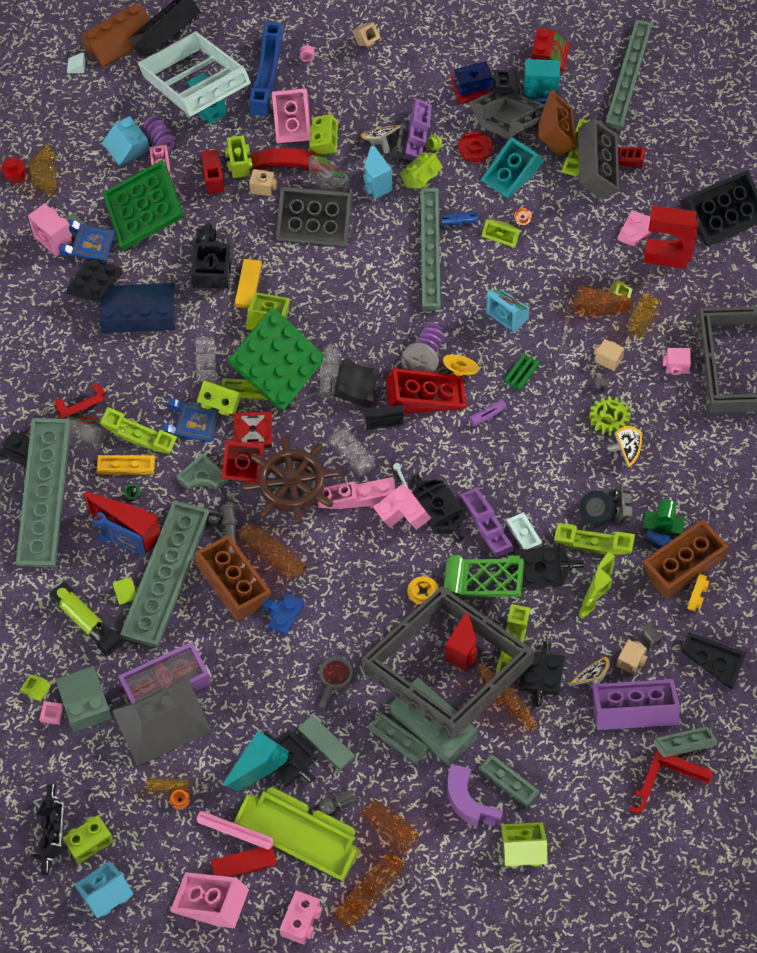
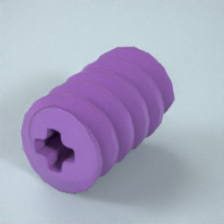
[142,115,175,152]
[416,322,445,352]

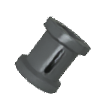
[638,622,664,649]

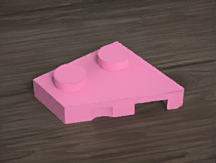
[618,210,652,246]

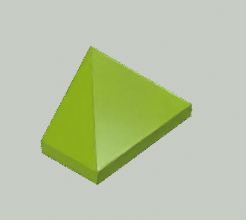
[481,219,520,248]

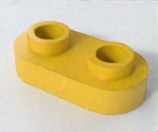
[687,574,710,611]

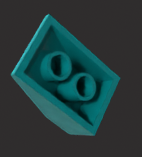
[481,137,544,199]
[223,731,289,792]

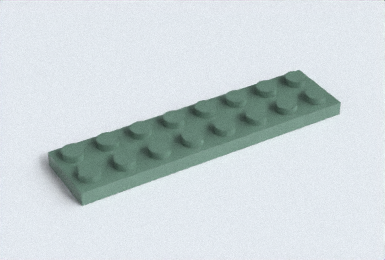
[16,418,71,568]
[120,500,210,648]

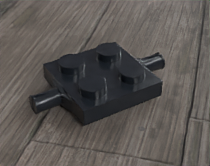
[519,641,565,707]
[264,729,317,787]

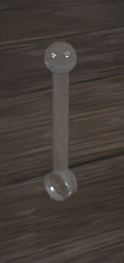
[559,319,569,353]

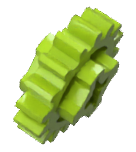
[589,396,631,436]

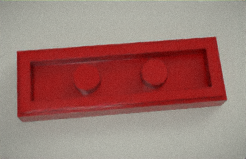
[210,847,277,877]

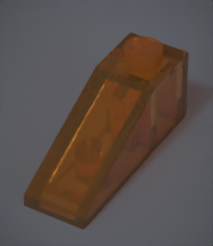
[360,799,419,855]

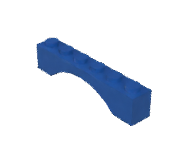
[249,22,283,116]

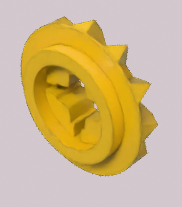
[407,576,439,605]

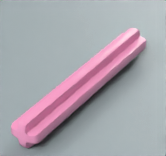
[197,811,274,849]

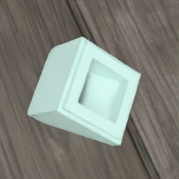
[67,53,86,73]

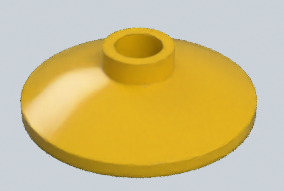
[443,354,479,376]

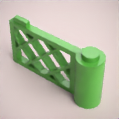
[444,555,524,600]

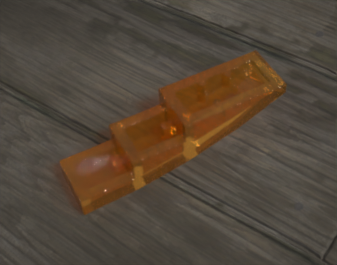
[237,522,307,581]
[477,664,537,733]
[333,851,407,930]

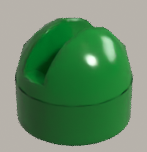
[124,484,141,500]

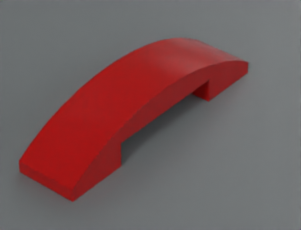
[251,148,321,171]

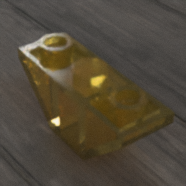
[29,144,57,196]

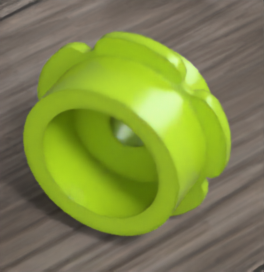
[427,134,442,151]

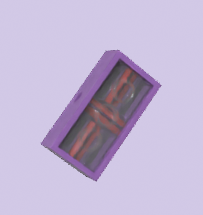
[119,642,211,703]

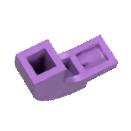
[447,764,503,827]

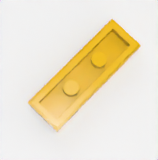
[235,259,262,308]
[96,455,155,475]

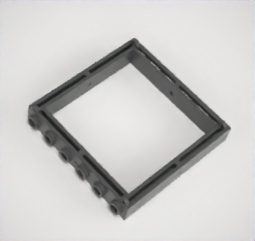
[695,306,757,413]
[362,586,535,739]

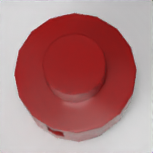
[1,158,26,183]

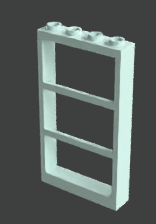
[138,31,251,117]

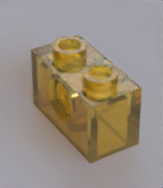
[627,293,661,339]

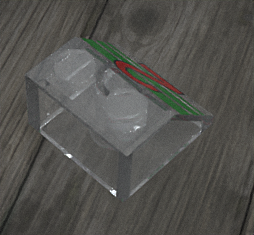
[308,156,349,192]
[66,411,109,455]

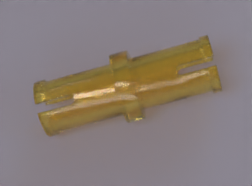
[146,777,189,793]

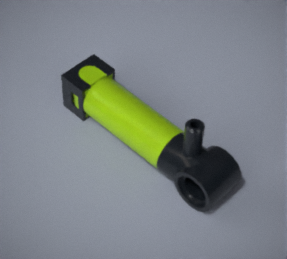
[49,581,123,657]

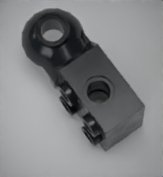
[191,222,232,289]

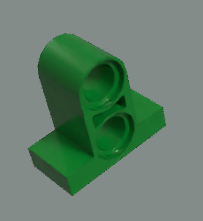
[643,499,685,536]

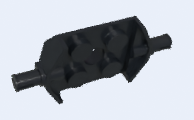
[412,473,466,542]
[497,545,584,588]
[33,784,65,876]

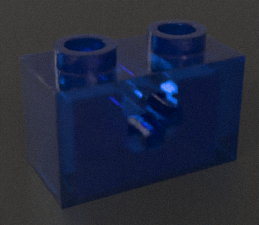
[453,61,493,96]

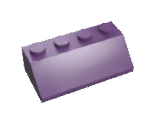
[592,679,680,730]

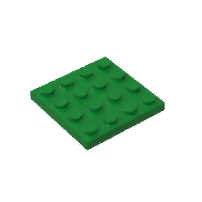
[103,159,185,251]
[227,307,327,412]

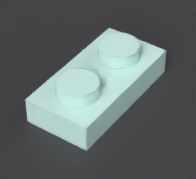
[506,512,542,549]

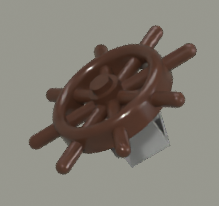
[242,437,342,524]

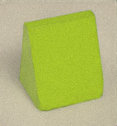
[607,280,633,304]
[113,577,136,606]
[19,674,51,701]

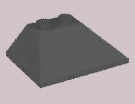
[470,90,545,139]
[112,676,212,766]

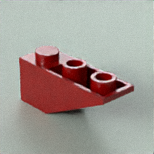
[201,149,225,194]

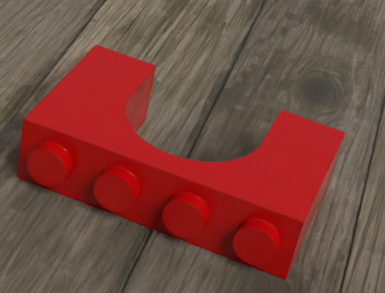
[643,206,699,269]

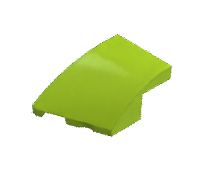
[579,551,615,619]

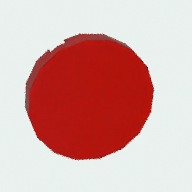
[458,132,493,162]

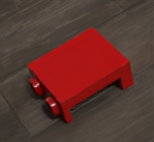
[52,383,105,419]

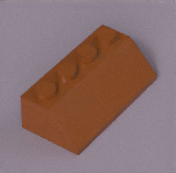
[81,2,150,68]
[643,519,729,600]
[195,535,272,622]

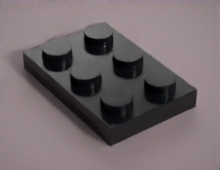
[67,259,123,303]

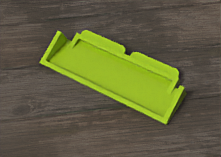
[234,787,361,881]

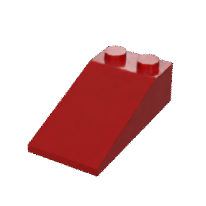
[385,368,467,414]
[83,492,161,553]

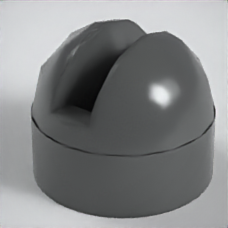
[594,377,610,391]
[207,510,222,527]

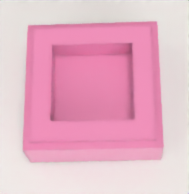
[39,701,64,725]

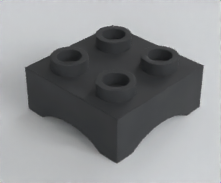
[333,358,380,408]

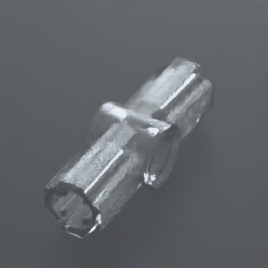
[319,345,340,401]

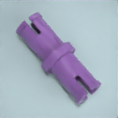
[469,399,507,427]

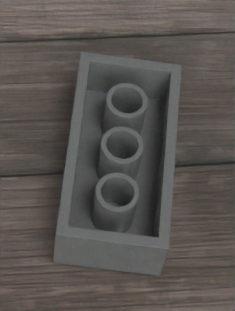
[578,119,619,200]

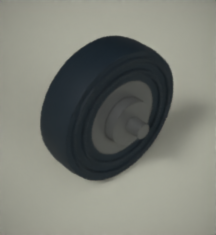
[579,490,615,526]

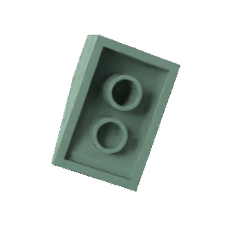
[55,666,112,732]

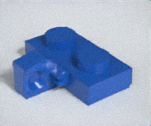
[262,593,304,636]

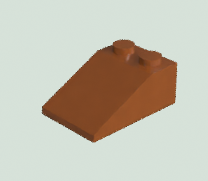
[538,90,577,156]

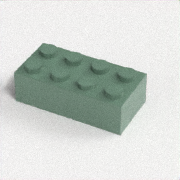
[390,678,478,766]

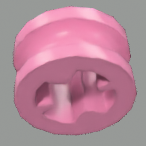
[299,45,315,62]

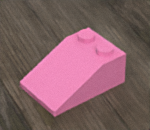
[272,89,311,144]
[170,872,249,928]

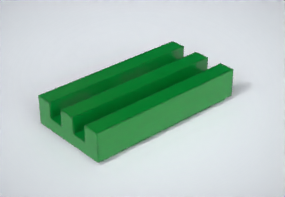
[504,353,540,391]

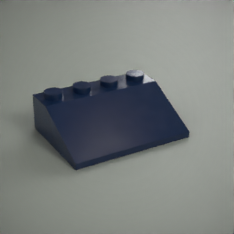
[99,283,175,333]

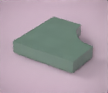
[175,453,229,491]

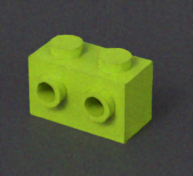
[309,114,338,155]
[224,135,253,178]
[399,152,443,189]
[197,380,242,416]
[62,815,114,865]

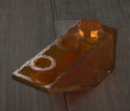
[572,285,633,316]

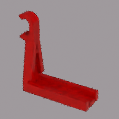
[629,750,714,814]

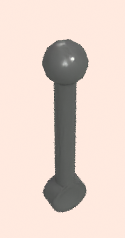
[288,387,324,408]

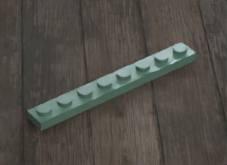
[605,20,653,130]
[421,188,440,310]

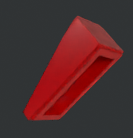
[618,147,646,169]

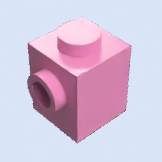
[662,348,691,375]

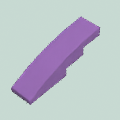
[403,99,432,161]
[460,487,514,558]

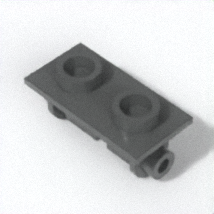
[390,124,407,159]
[611,482,633,525]

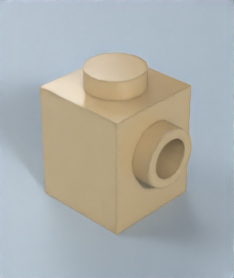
[352,22,381,48]
[249,169,277,196]
[594,339,624,371]
[616,639,648,675]

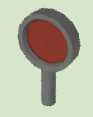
[318,656,353,710]

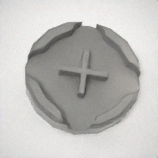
[401,343,439,372]

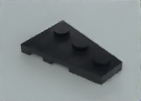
[682,632,746,690]

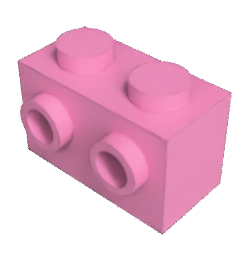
[279,891,322,945]

